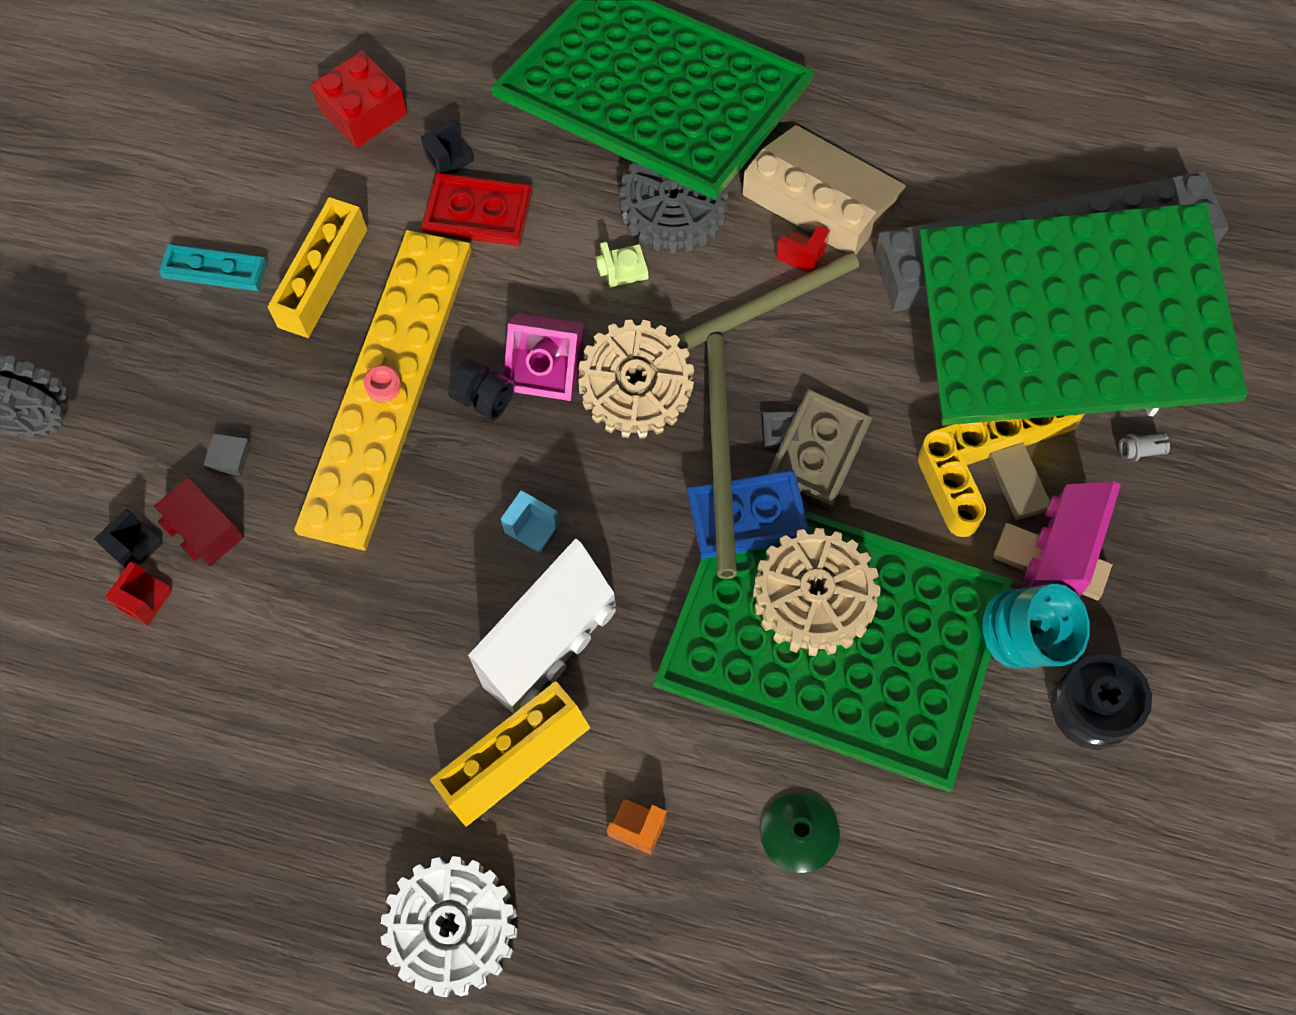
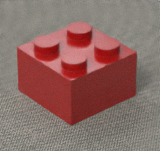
[310,51,407,148]

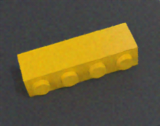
[267,197,367,338]
[429,681,590,827]

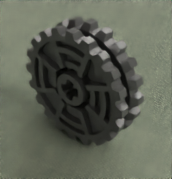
[620,163,728,253]
[0,355,69,437]

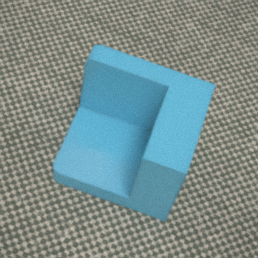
[501,490,560,553]

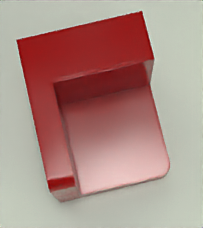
[776,225,830,273]
[104,561,172,626]

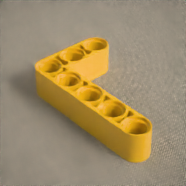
[918,414,1085,537]

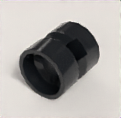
[448,358,515,421]

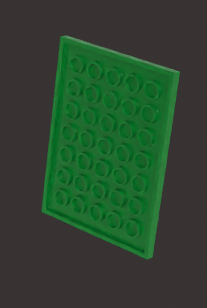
[492,0,814,200]
[919,203,1247,425]
[654,511,1013,793]

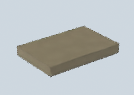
[767,389,873,510]

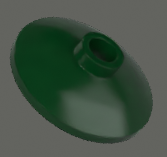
[760,793,840,874]

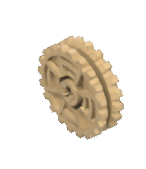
[578,319,694,439]
[753,528,880,656]

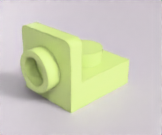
[596,242,648,288]

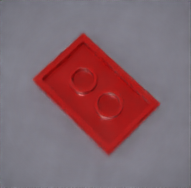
[422,173,533,246]

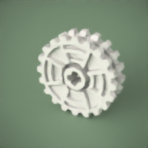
[381,856,518,997]

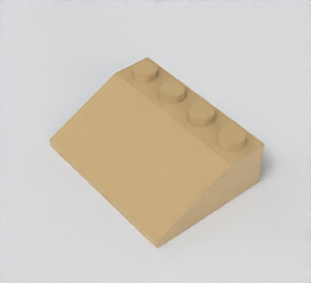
[743,125,906,255]

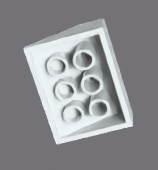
[468,539,616,714]

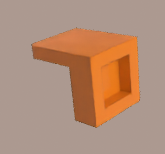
[607,800,667,855]

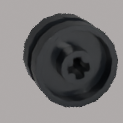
[1051,653,1152,750]

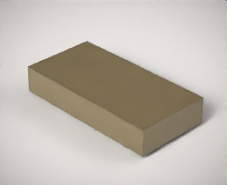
[988,443,1050,521]

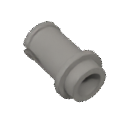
[1119,432,1170,462]

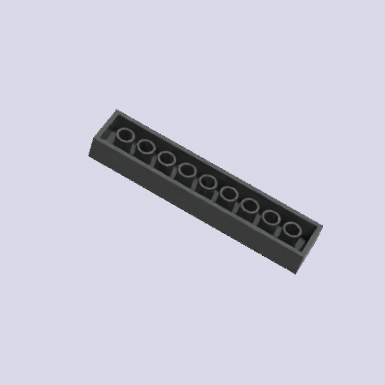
[874,171,1230,312]

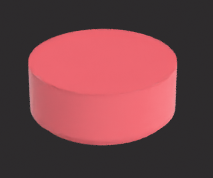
[364,365,401,402]

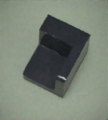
[421,120,474,174]
[94,509,162,568]

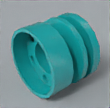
[983,584,1090,669]

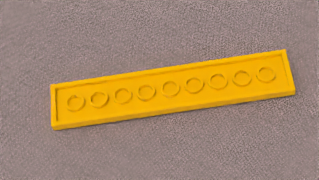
[294,230,472,551]

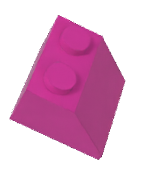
[504,313,585,401]

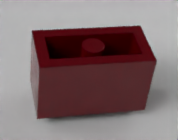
[154,478,244,567]

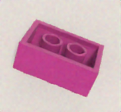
[1024,481,1121,597]

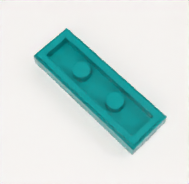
[159,244,268,291]

